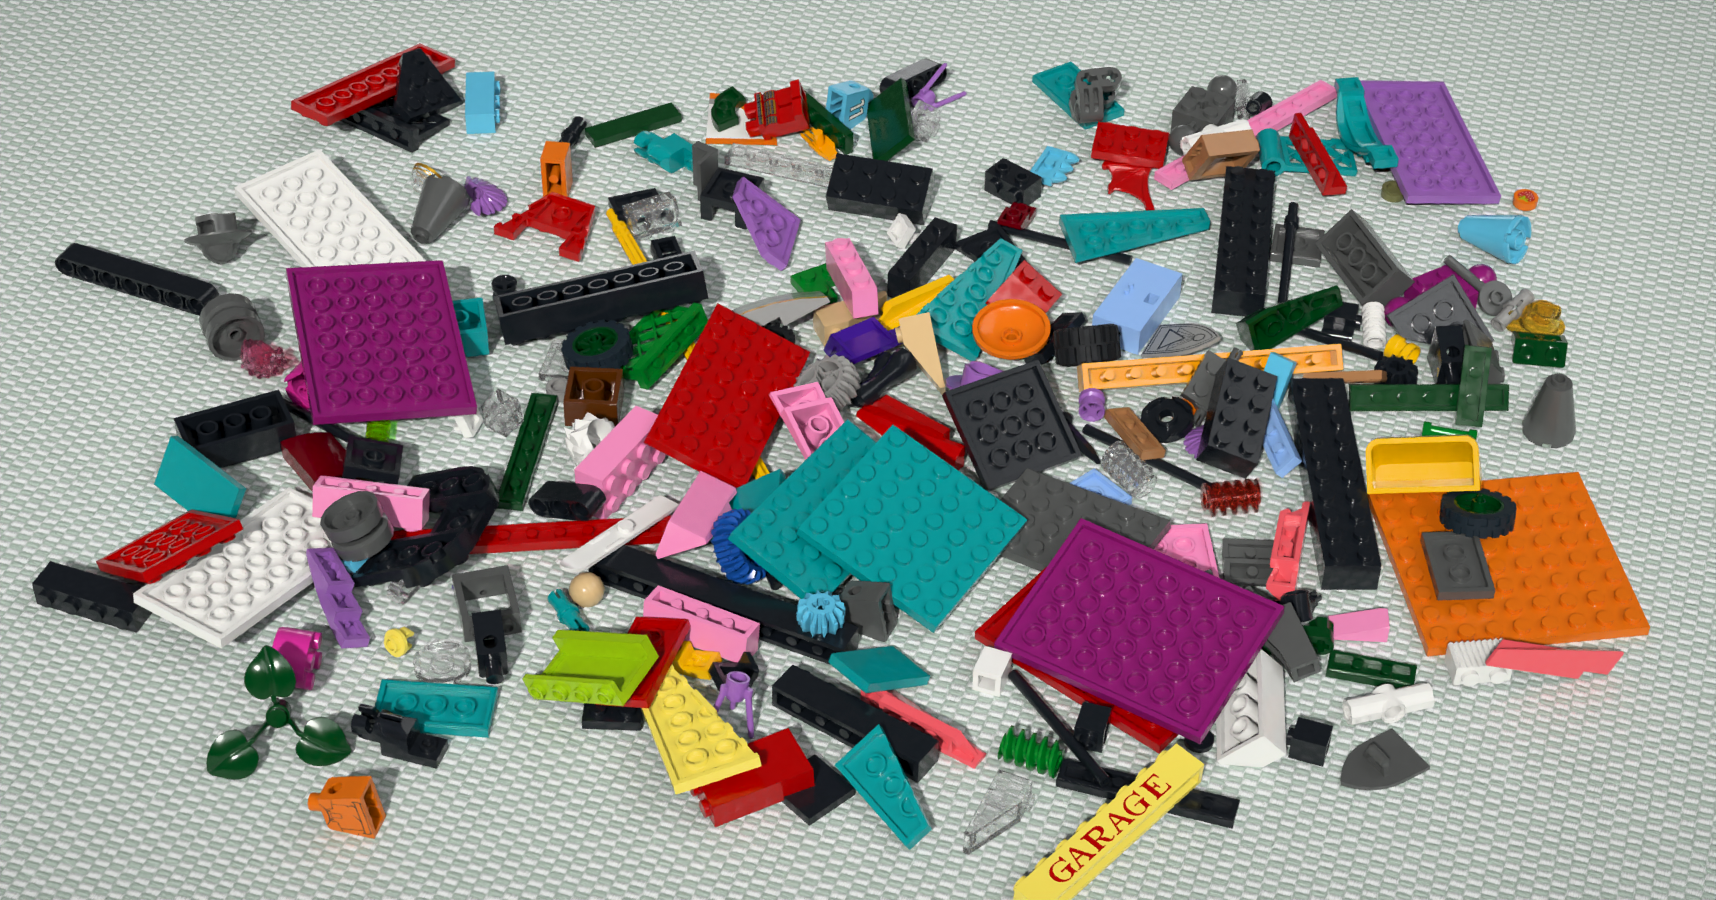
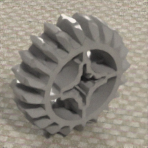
[794,354,861,411]

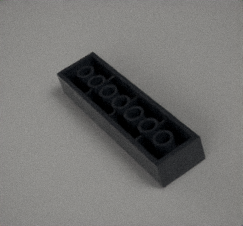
[1211,166,1275,317]
[493,251,709,345]

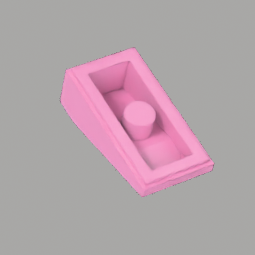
[1328,608,1390,642]

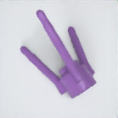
[911,63,967,113]
[713,671,754,739]

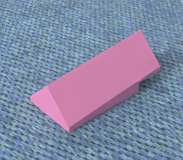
[769,382,844,460]
[656,471,737,559]

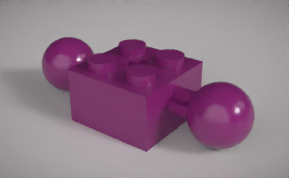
[1384,264,1497,328]

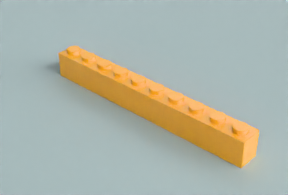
[1077,344,1343,392]

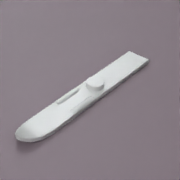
[560,495,679,573]

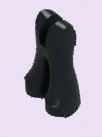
[848,348,917,408]

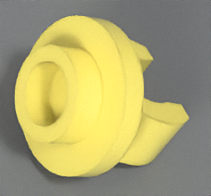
[384,627,414,657]

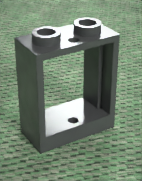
[452,565,522,642]

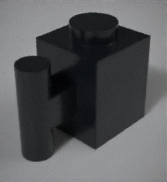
[1321,302,1362,341]

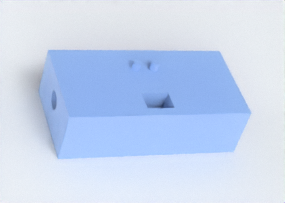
[1092,258,1182,355]

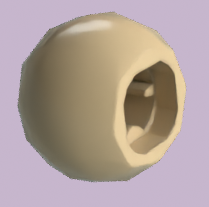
[569,572,605,608]

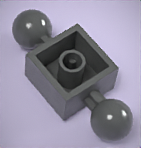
[1168,75,1237,155]

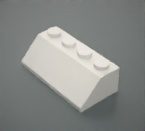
[1216,649,1286,767]

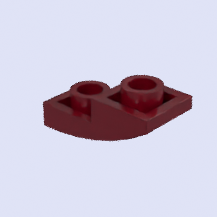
[997,202,1036,230]

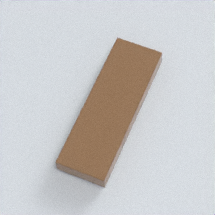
[1303,370,1387,384]
[1104,407,1166,460]

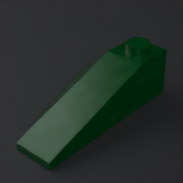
[1236,285,1343,351]

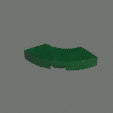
[711,86,746,132]

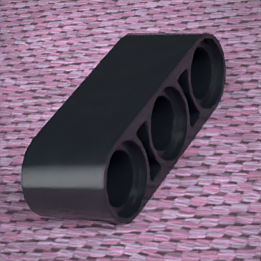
[879,58,947,99]
[528,481,606,521]

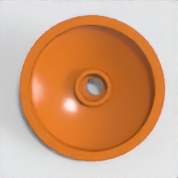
[972,299,1051,360]

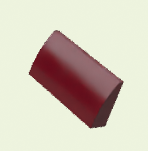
[281,432,373,492]

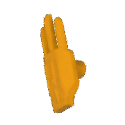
[800,127,837,161]

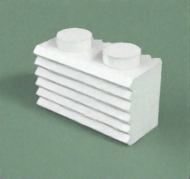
[1444,638,1513,686]

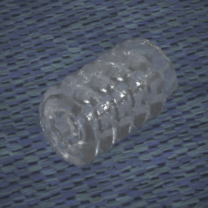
[1101,441,1157,498]

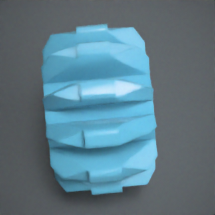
[796,589,845,638]

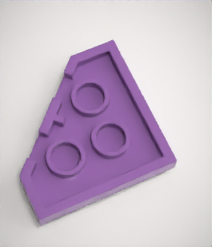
[732,177,801,271]

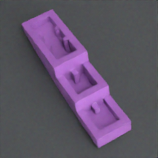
[306,548,370,649]

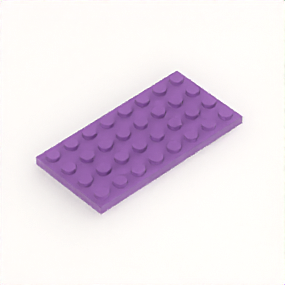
[1360,80,1501,205]

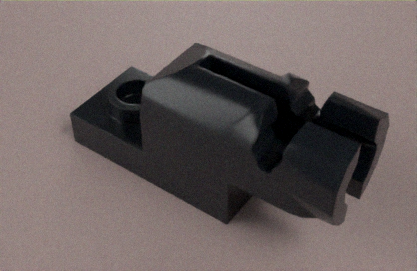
[351,704,449,769]

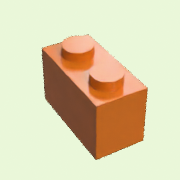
[540,141,573,197]

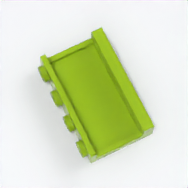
[522,630,659,706]

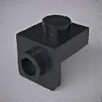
[708,652,759,691]

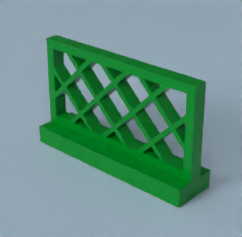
[620,303,708,390]

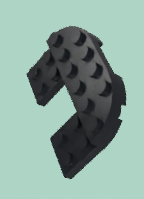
[351,466,500,588]

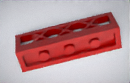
[1289,113,1347,196]

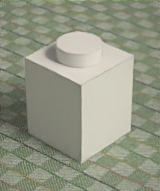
[972,646,1012,697]

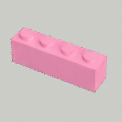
[825,238,878,319]
[312,475,430,532]
[643,585,760,663]

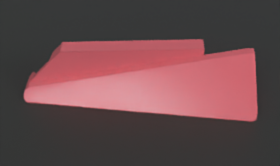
[1266,501,1310,600]
[1485,639,1624,679]
[861,690,986,769]

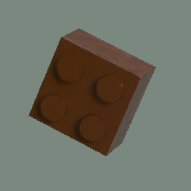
[563,367,624,427]

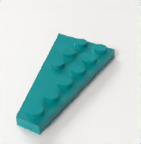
[916,238,1023,361]

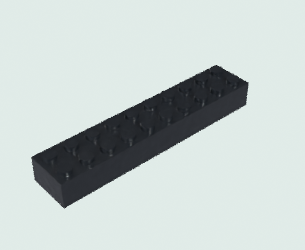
[1287,378,1381,590]

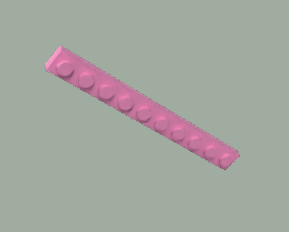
[1154,80,1337,190]

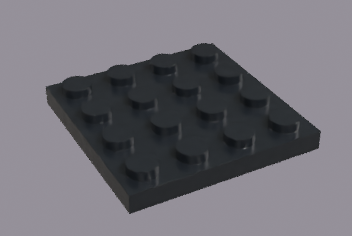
[942,360,1082,492]

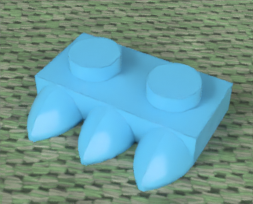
[1030,146,1080,186]

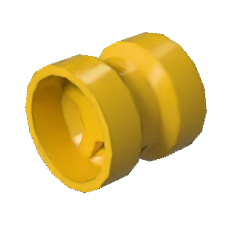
[1384,334,1421,365]

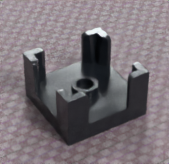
[700,167,765,230]
[342,435,403,485]

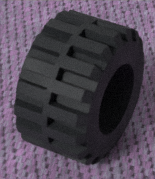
[1053,324,1121,366]

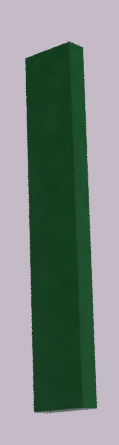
[1349,384,1509,411]
[498,393,558,511]

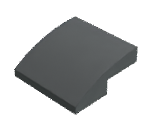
[1222,538,1274,587]

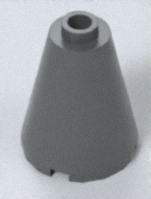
[411,174,470,244]
[1522,373,1576,448]

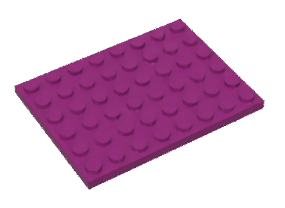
[286,260,477,425]
[994,518,1284,745]

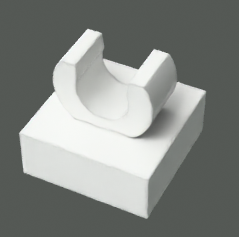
[887,213,920,249]
[448,408,484,438]

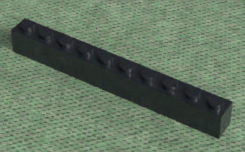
[588,545,859,665]

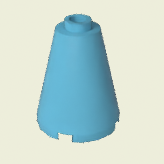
[1458,215,1532,264]

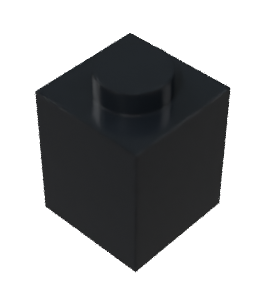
[1286,717,1333,767]

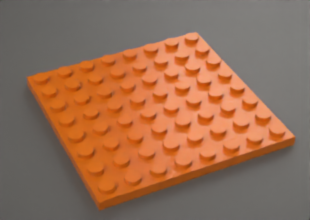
[1367,472,1650,656]

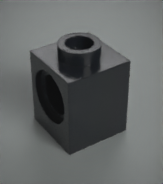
[1074,701,1112,753]

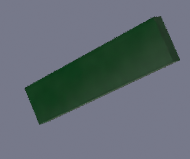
[585,102,682,148]

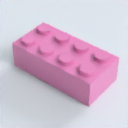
[574,406,666,519]

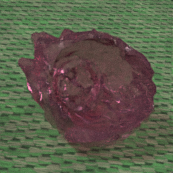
[240,339,287,379]

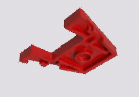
[494,192,596,262]

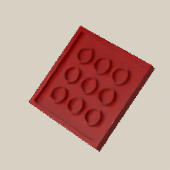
[96,509,243,584]

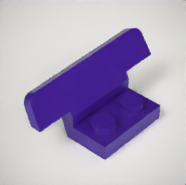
[823,317,903,364]

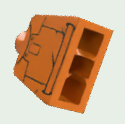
[308,776,386,839]

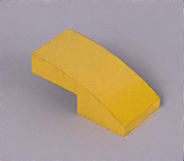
[672,641,723,680]

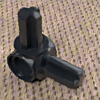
[1271,590,1322,622]

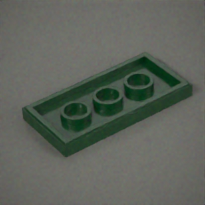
[867,78,915,161]

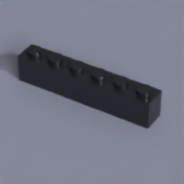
[772,665,939,783]

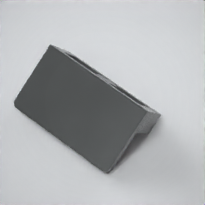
[692,141,718,201]

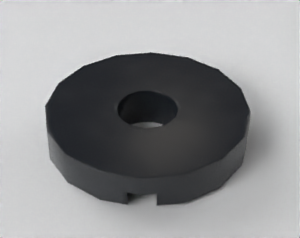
[1140,396,1194,443]

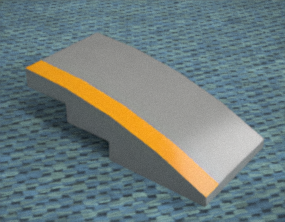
[732,291,830,326]

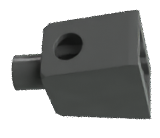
[831,580,897,642]

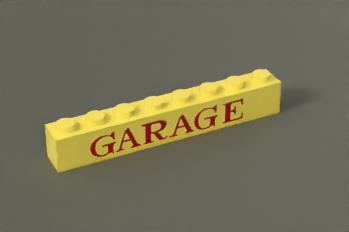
[1013,743,1204,900]

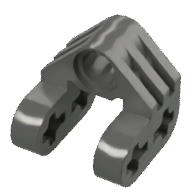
[1069,67,1122,124]

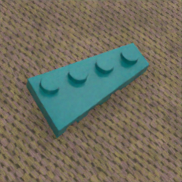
[835,724,932,850]

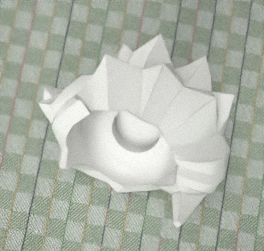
[564,412,615,472]

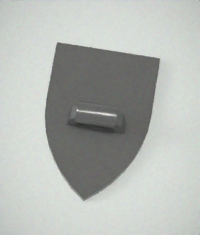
[1340,729,1430,790]

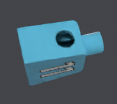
[826,80,873,130]

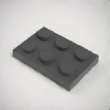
[1420,531,1495,600]

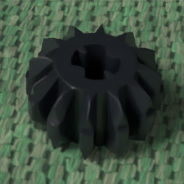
[1374,354,1418,384]

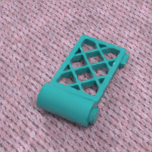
[1256,128,1357,176]

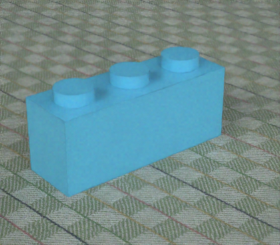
[465,71,500,134]

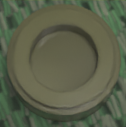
[1381,181,1404,203]

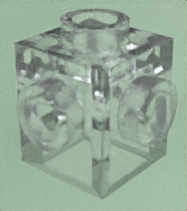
[911,100,941,143]
[481,389,524,437]

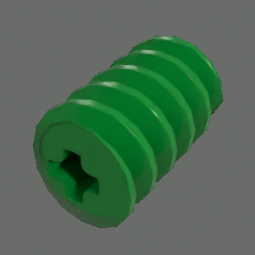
[998,725,1065,779]

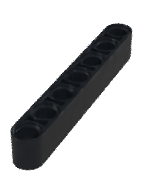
[55,243,219,316]

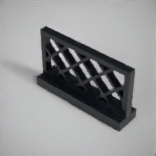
[340,95,450,153]

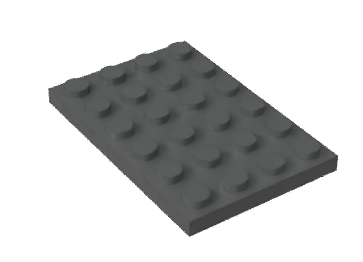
[1000,468,1171,571]

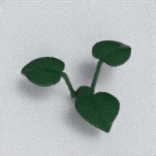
[206,645,352,780]

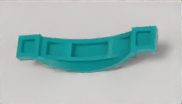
[1334,77,1399,169]

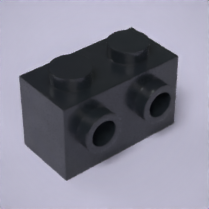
[984,158,1042,206]

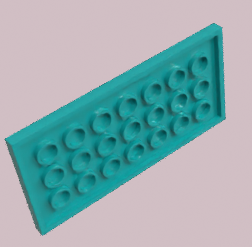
[728,419,876,599]

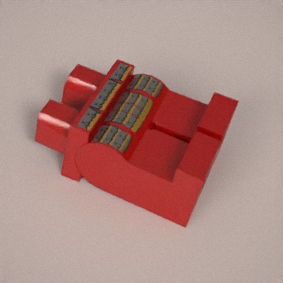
[744,79,810,141]

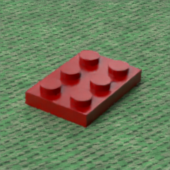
[1091,121,1169,169]

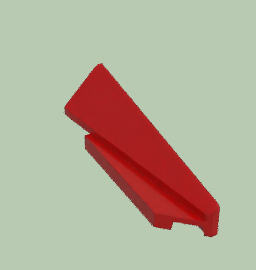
[856,394,965,471]

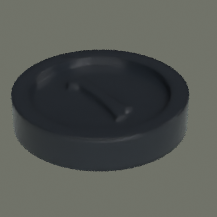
[1184,731,1214,753]

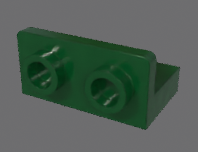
[1511,331,1568,368]

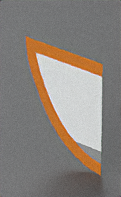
[705,93,777,146]

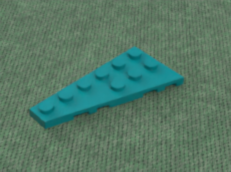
[1059,208,1210,263]

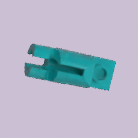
[634,131,693,173]

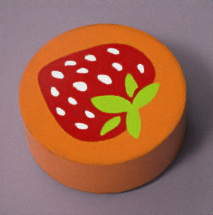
[1513,189,1539,211]

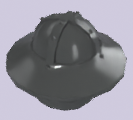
[184,213,252,264]

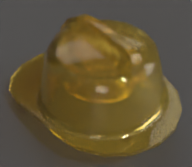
[1506,300,1565,335]

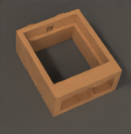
[1182,129,1260,181]

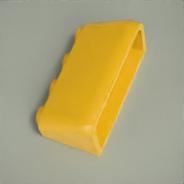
[1366,435,1482,494]

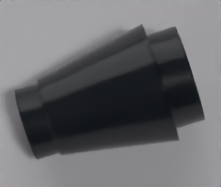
[1246,91,1272,115]

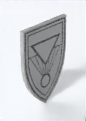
[1141,323,1221,358]

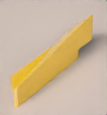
[878,275,954,331]

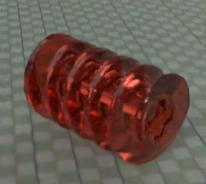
[1200,478,1261,517]

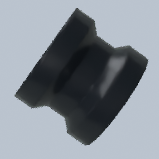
[491,275,517,303]

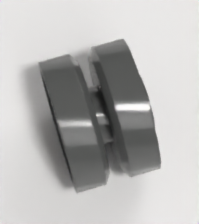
[199,293,265,361]
[320,491,394,562]

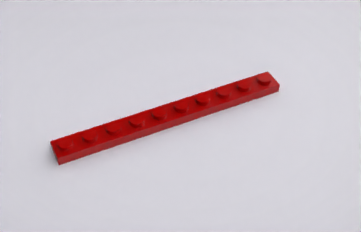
[391,515,671,554]

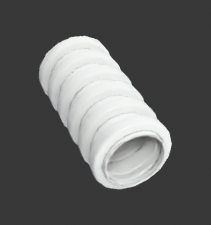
[1361,302,1387,349]

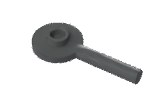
[1443,255,1512,316]

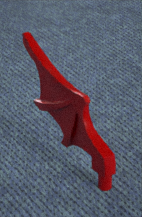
[1102,161,1155,211]

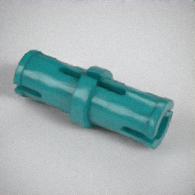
[547,589,590,631]

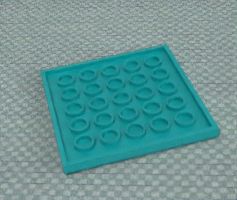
[796,425,1028,633]

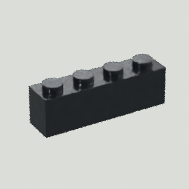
[887,217,957,298]
[32,561,153,633]

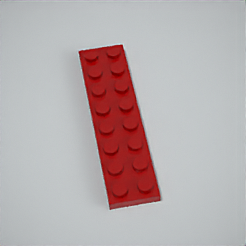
[291,43,455,126]

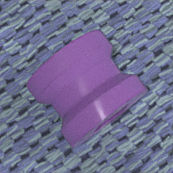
[1079,388,1105,422]

